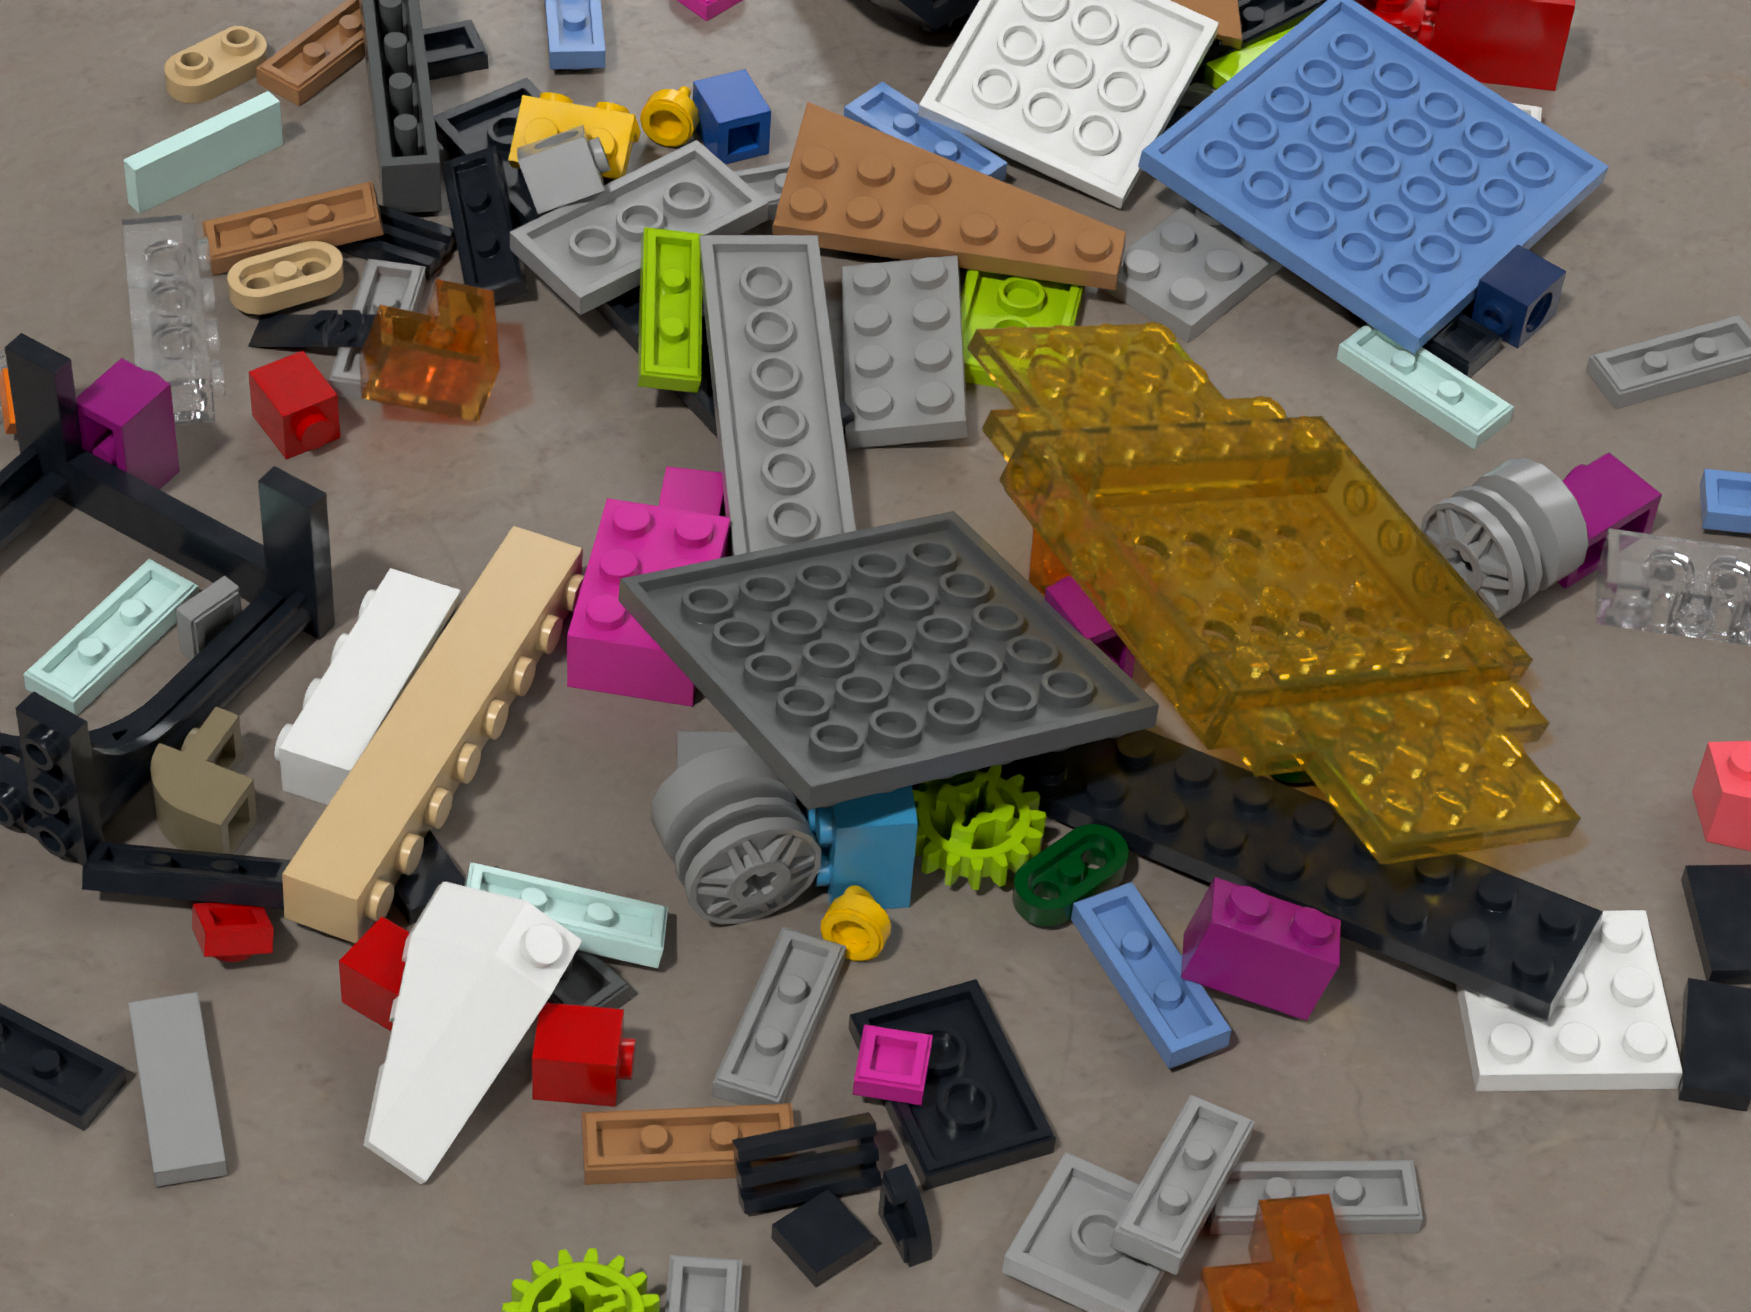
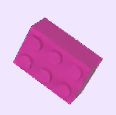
[567,498,731,707]

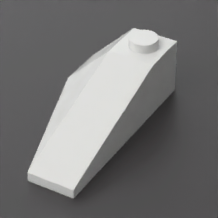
[363,881,582,1185]

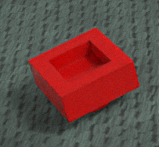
[192,902,274,962]

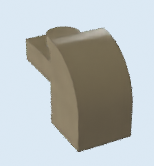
[150,707,257,854]

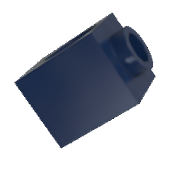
[1471,245,1566,349]

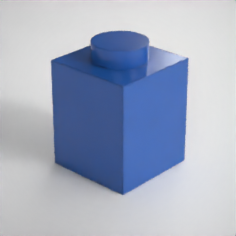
[693,69,771,164]

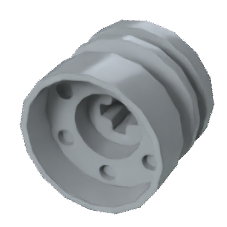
[1419,458,1588,620]
[651,746,821,924]

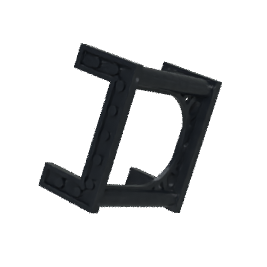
[0,333,335,866]

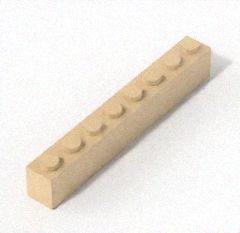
[282,526,584,943]

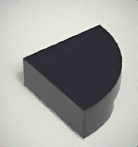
[878,1164,932,1267]

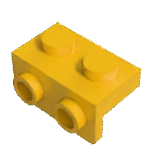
[508,92,641,184]

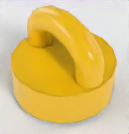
[640,86,700,147]
[820,885,891,961]

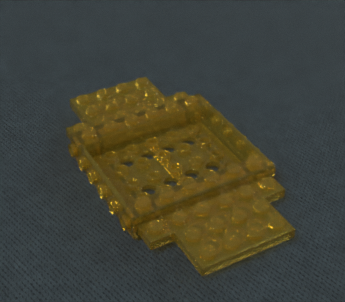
[967,322,1581,865]

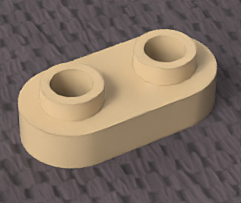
[164,26,268,104]
[227,241,344,315]

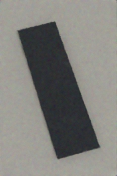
[248,310,422,347]

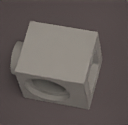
[517,125,611,214]

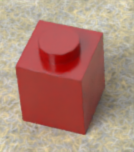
[248,350,340,460]
[339,916,410,1031]
[532,1003,636,1107]

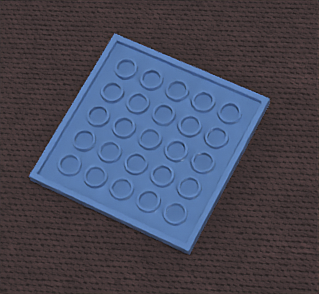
[1138,0,1609,354]

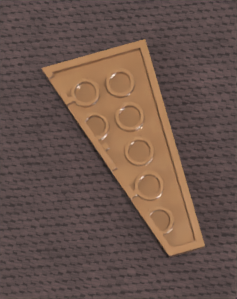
[772,101,1126,291]

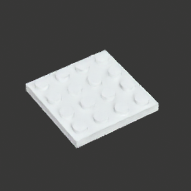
[918,0,1219,209]

